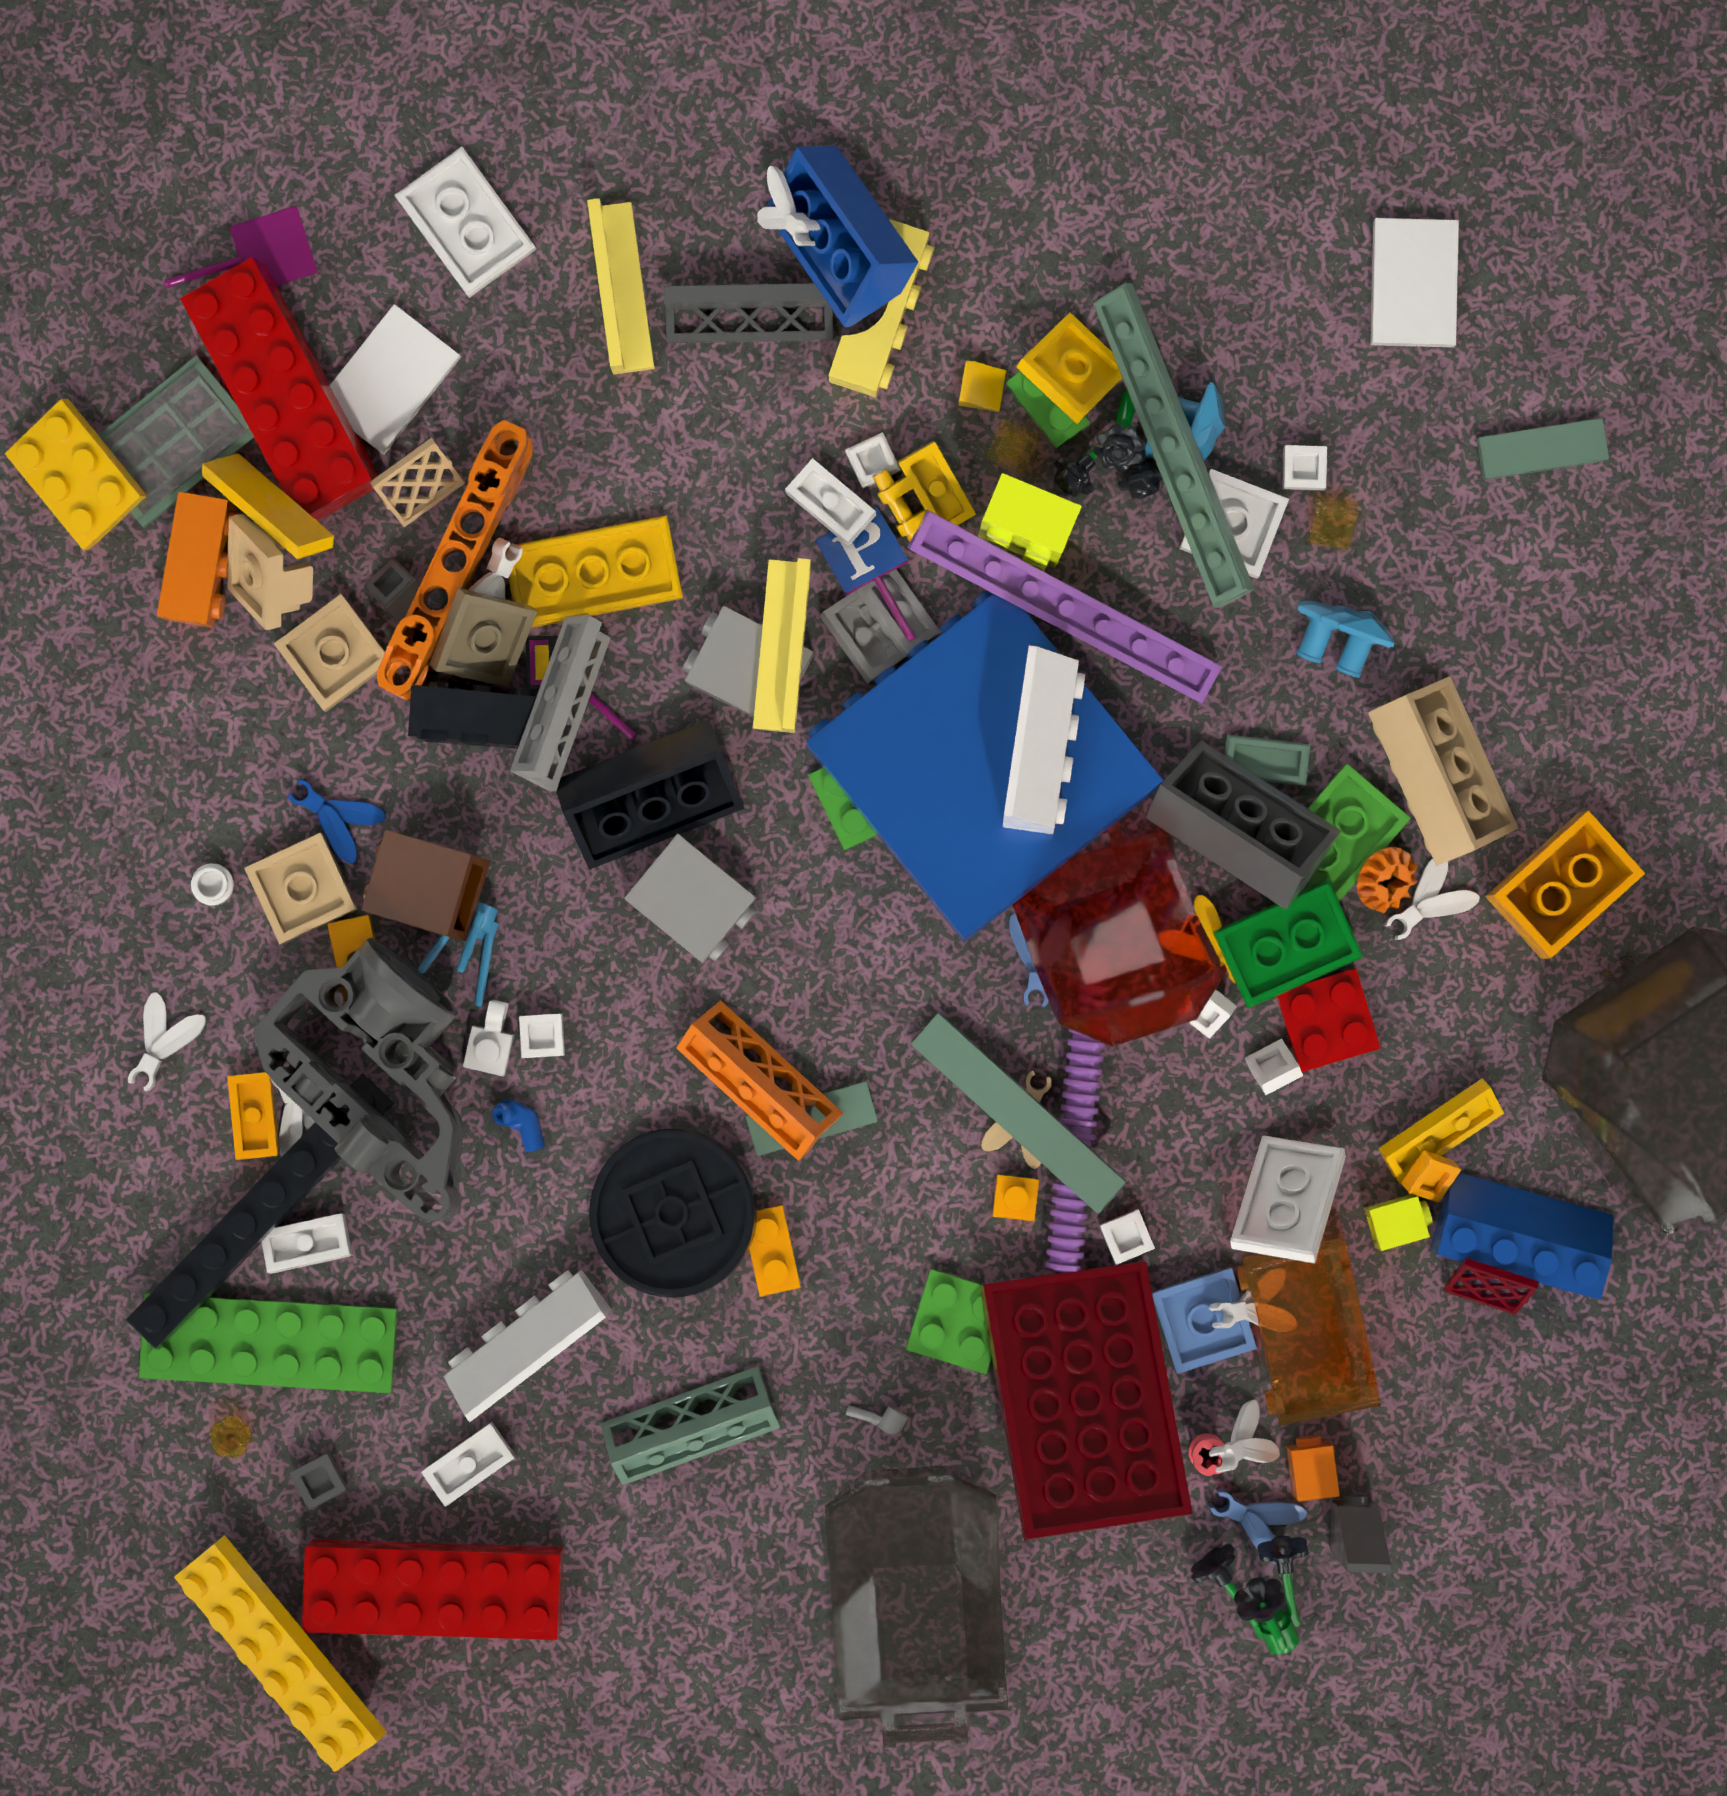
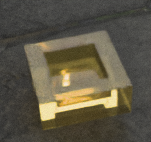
[985,419,1040,475]

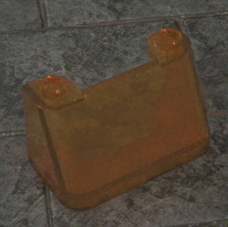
[1237,1231,1381,1426]

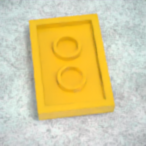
[5,399,147,550]

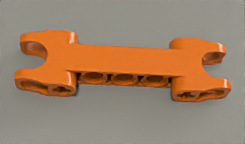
[377,420,533,701]

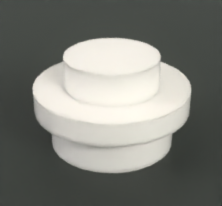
[191,863,234,905]

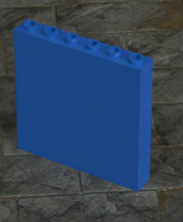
[806,590,1163,943]

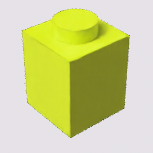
[1364,1194,1433,1251]

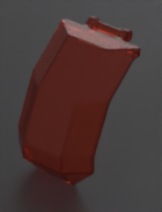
[1012,821,1227,1047]

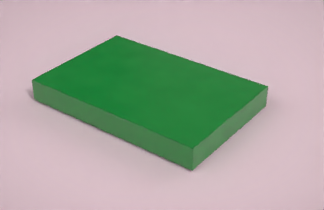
[1212,880,1363,1009]

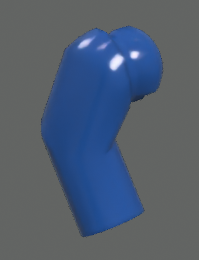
[492,1100,545,1153]

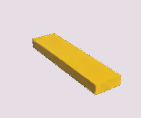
[202,453,334,559]

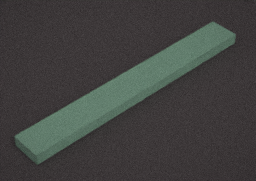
[1093,283,1255,608]

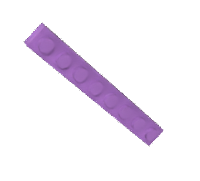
[907,510,1222,703]

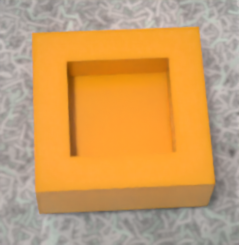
[1401,1150,1462,1203]
[992,1174,1039,1222]

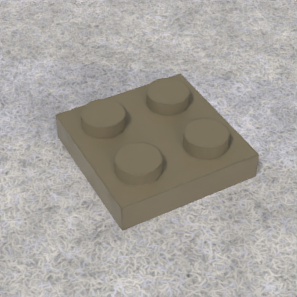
[429,588,537,688]

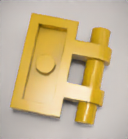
[872,441,976,542]

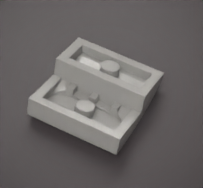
[819,569,940,684]

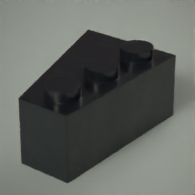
[408,682,538,749]

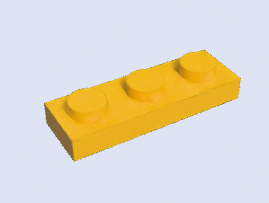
[1378,1078,1504,1184]

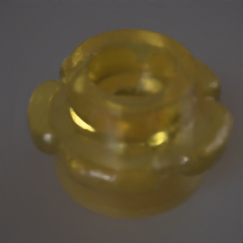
[210,1416,252,1458]

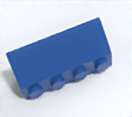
[766,146,919,327]
[1429,1173,1614,1300]

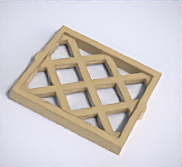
[370,438,465,527]

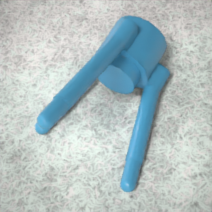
[418,902,499,1007]

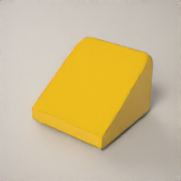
[958,360,1006,412]

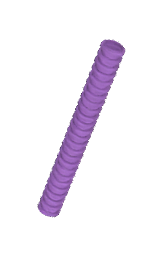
[1045,946,1114,1273]

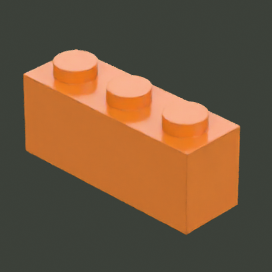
[157,492,239,628]

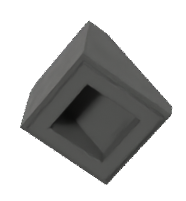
[364,557,420,621]

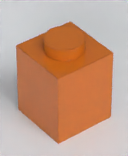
[1286,1435,1340,1502]

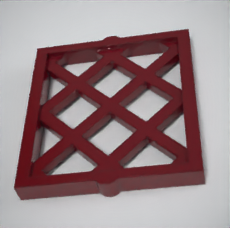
[1443,1258,1539,1315]

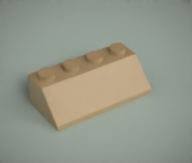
[1368,676,1519,866]

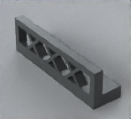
[664,283,833,344]

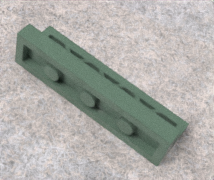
[600,1366,780,1486]

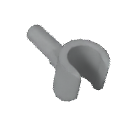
[846,1405,908,1434]

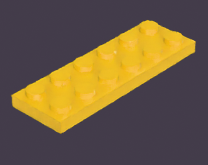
[174,1535,387,1772]

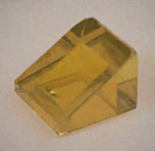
[1308,495,1358,550]

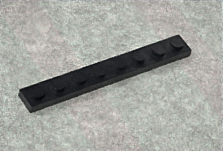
[126,1073,395,1350]

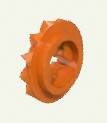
[1357,847,1418,913]

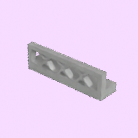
[510,615,611,791]

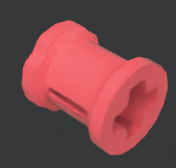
[1188,1433,1224,1476]

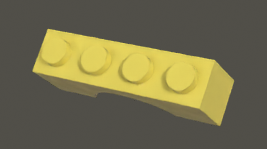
[829,219,934,398]

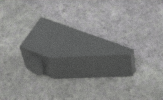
[1330,1493,1391,1573]

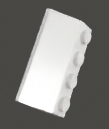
[1003,645,1085,834]
[444,1270,612,1422]

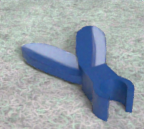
[288,780,386,863]

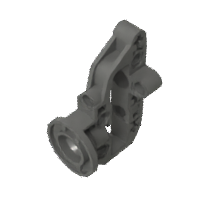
[254,938,465,1221]

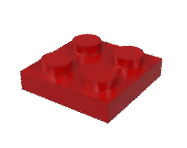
[1276,968,1381,1072]

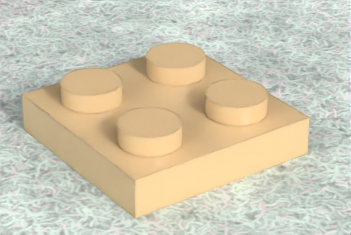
[274,594,385,712]
[244,833,358,944]

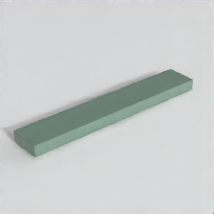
[911,1013,1128,1214]

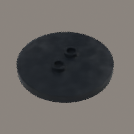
[589,1129,757,1298]

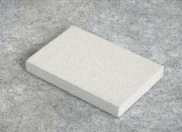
[395,147,536,298]
[1370,218,1459,347]
[330,304,461,455]
[1230,1136,1346,1263]

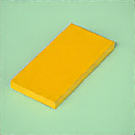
[505,515,683,628]

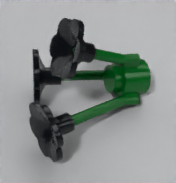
[1191,1536,1309,1655]

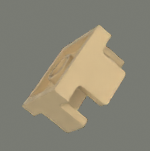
[227,514,313,630]

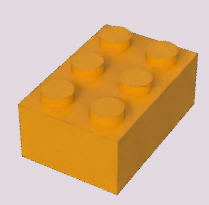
[1485,810,1645,959]

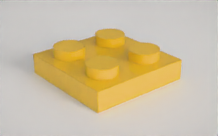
[1016,313,1123,424]

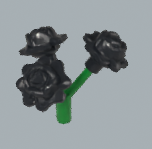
[1053,391,1163,499]

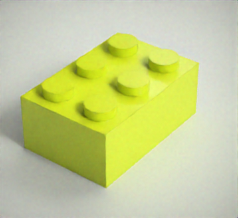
[978,473,1082,571]

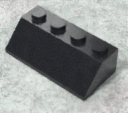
[556,719,745,870]

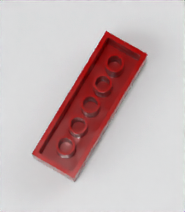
[180,257,379,521]
[302,1539,564,1640]

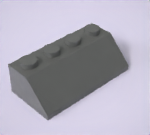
[1146,740,1341,909]

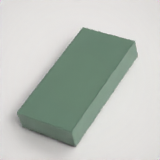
[1224,734,1311,786]

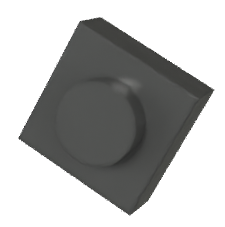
[289,1452,349,1510]

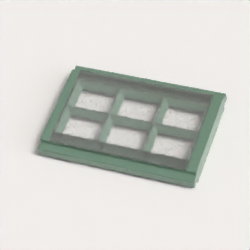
[98,355,255,528]

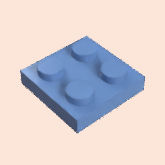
[1152,1267,1257,1374]

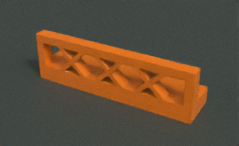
[676,1000,843,1161]

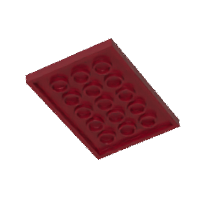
[980,1261,1193,1541]

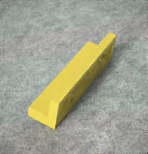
[587,198,655,375]
[753,558,811,733]

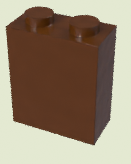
[361,830,491,941]

